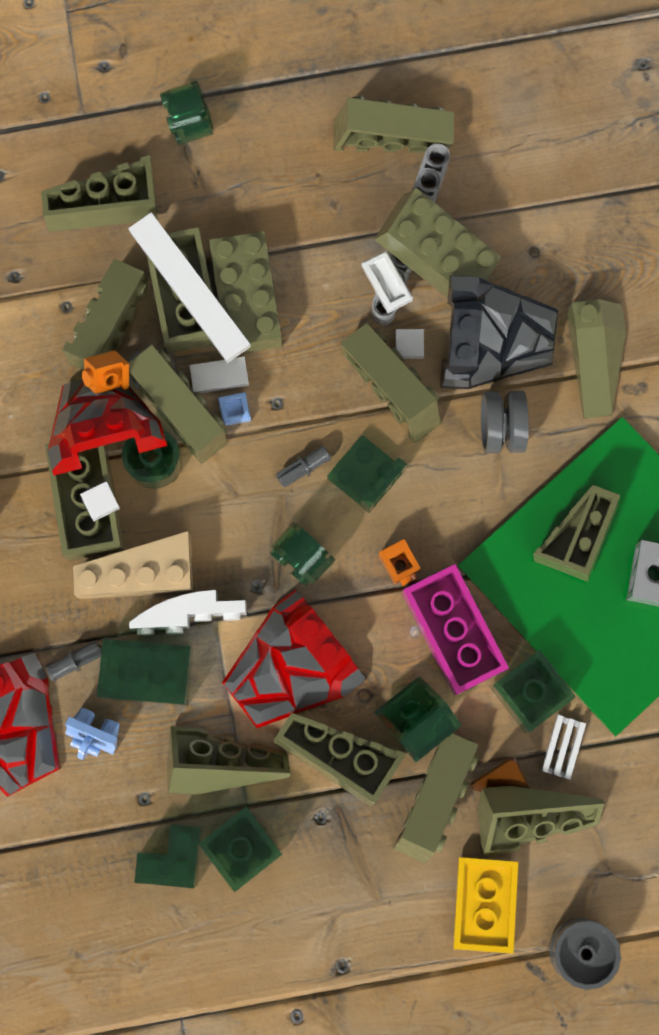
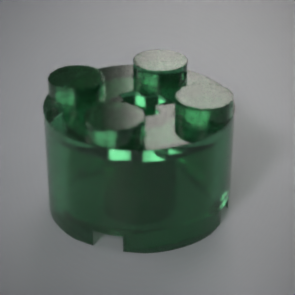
[160,80,214,145]
[122,429,182,489]
[270,521,336,586]

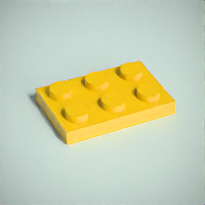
[453,857,518,954]

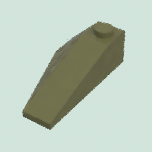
[167,726,291,794]

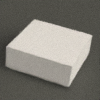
[395,329,424,359]
[80,481,120,521]

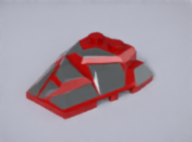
[47,380,167,476]
[222,589,366,728]
[0,652,61,797]

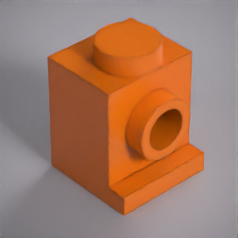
[82,351,129,394]
[378,539,421,587]

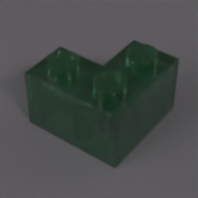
[134,824,203,888]

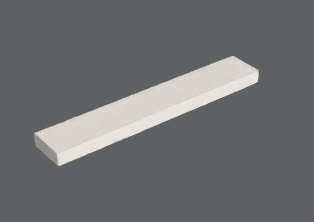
[128,213,251,363]

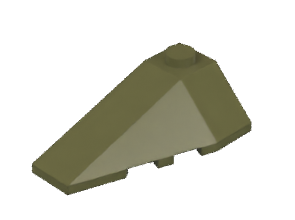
[567,299,626,419]
[478,786,605,856]

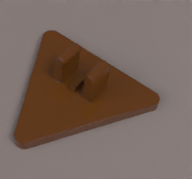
[470,757,530,792]

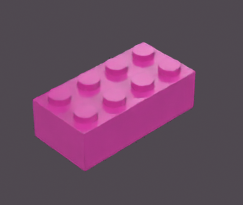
[402,564,509,696]

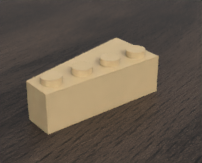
[73,531,193,599]

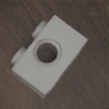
[627,540,659,606]

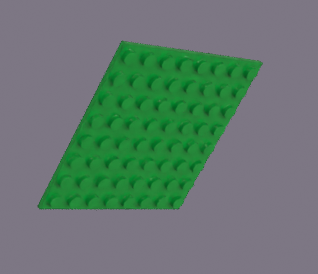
[458,417,659,737]

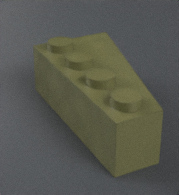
[333,96,454,153]
[41,155,159,232]
[62,259,149,370]
[274,713,407,807]

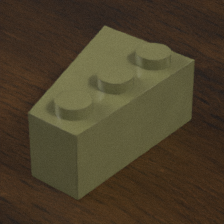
[533,485,620,582]

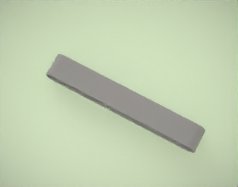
[371,143,450,326]

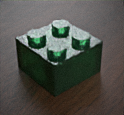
[490,650,576,734]
[374,676,462,763]
[198,806,283,893]

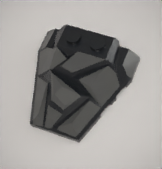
[440,275,558,389]

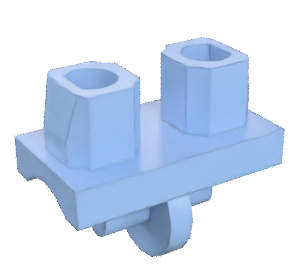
[65,707,120,760]

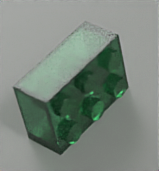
[97,639,193,707]

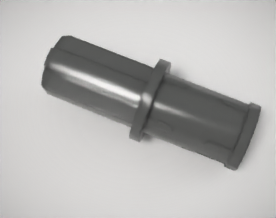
[276,445,331,487]
[45,641,103,682]

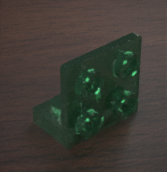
[327,436,407,513]

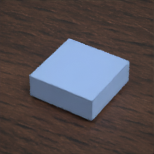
[218,392,251,426]

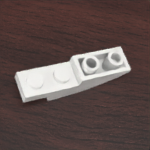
[129,590,247,636]

